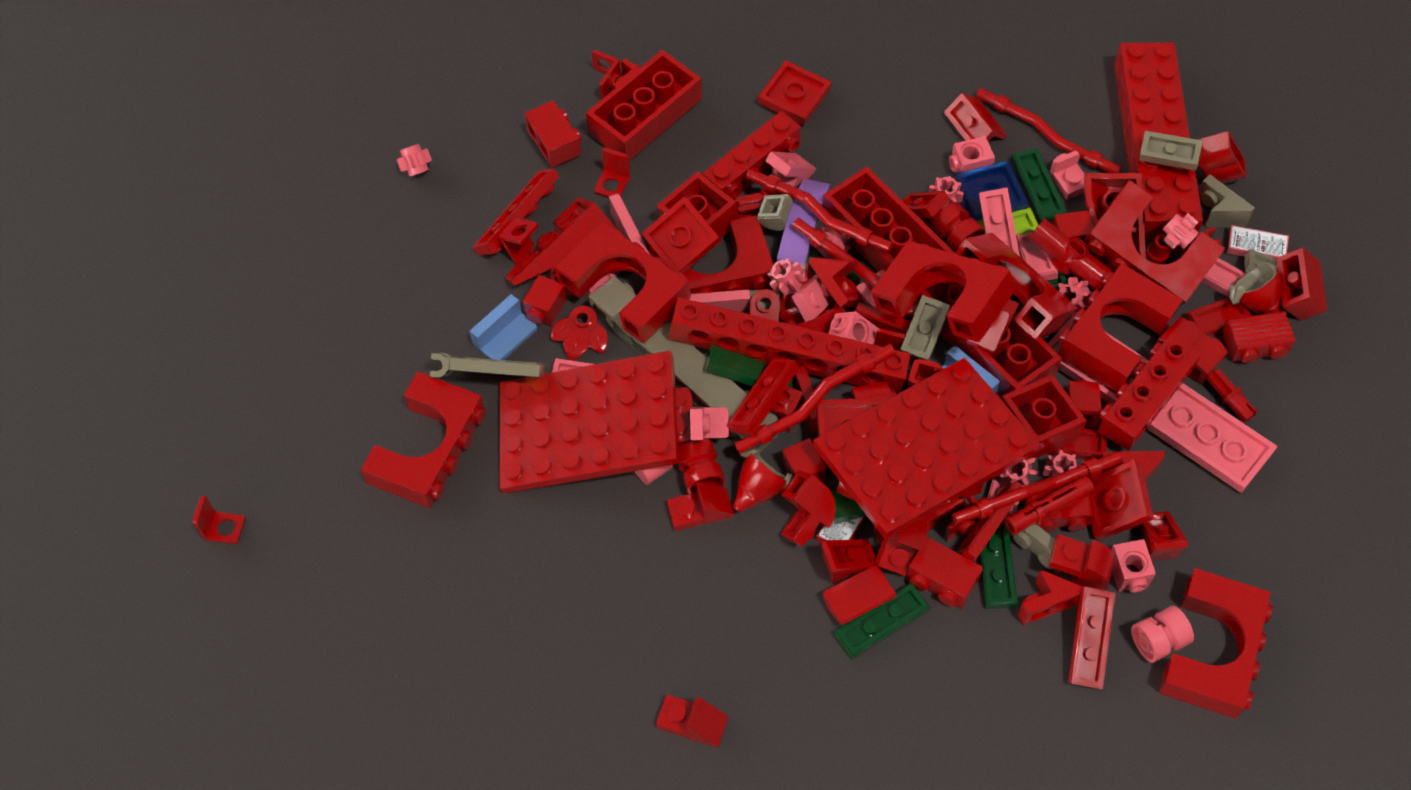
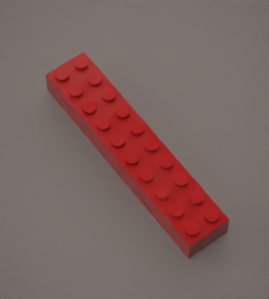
[823,166,1062,397]

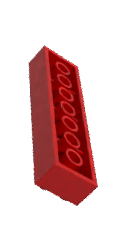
[1114,43,1203,241]

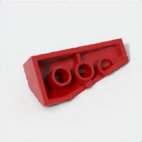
[1084,173,1146,273]
[505,197,616,285]

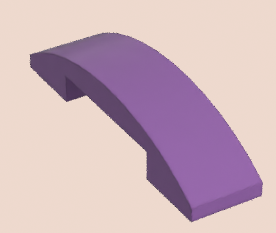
[777,178,831,265]

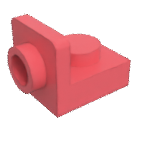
[1050,150,1084,200]

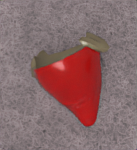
[1229,262,1282,314]
[733,449,793,512]

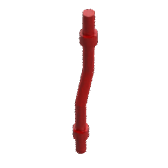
[976,87,1122,173]
[746,169,894,253]
[792,217,919,317]
[734,343,896,454]
[952,452,1122,525]

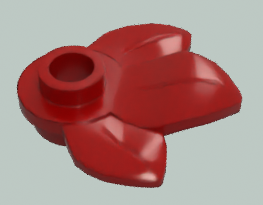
[551,306,608,361]

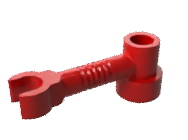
[1146,227,1222,265]

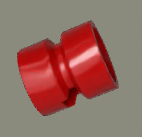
[931,202,985,252]
[679,439,725,494]

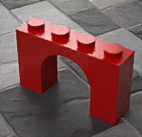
[1083,180,1225,308]
[647,215,773,294]
[555,222,691,344]
[955,233,1078,340]
[871,241,1016,343]
[1058,263,1183,392]
[360,371,486,509]
[1159,568,1273,719]

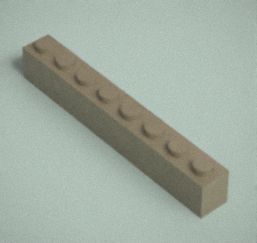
[589,276,778,451]

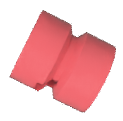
[1131,606,1194,663]

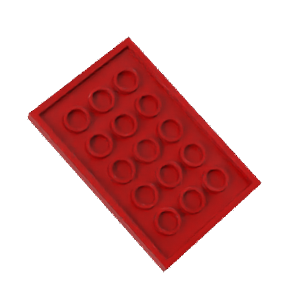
[500,351,680,494]
[813,358,1040,539]

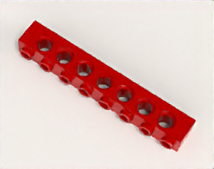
[668,297,910,395]

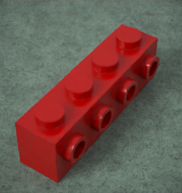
[702,111,801,200]
[1098,335,1201,451]

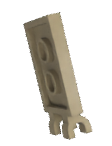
[430,352,549,377]

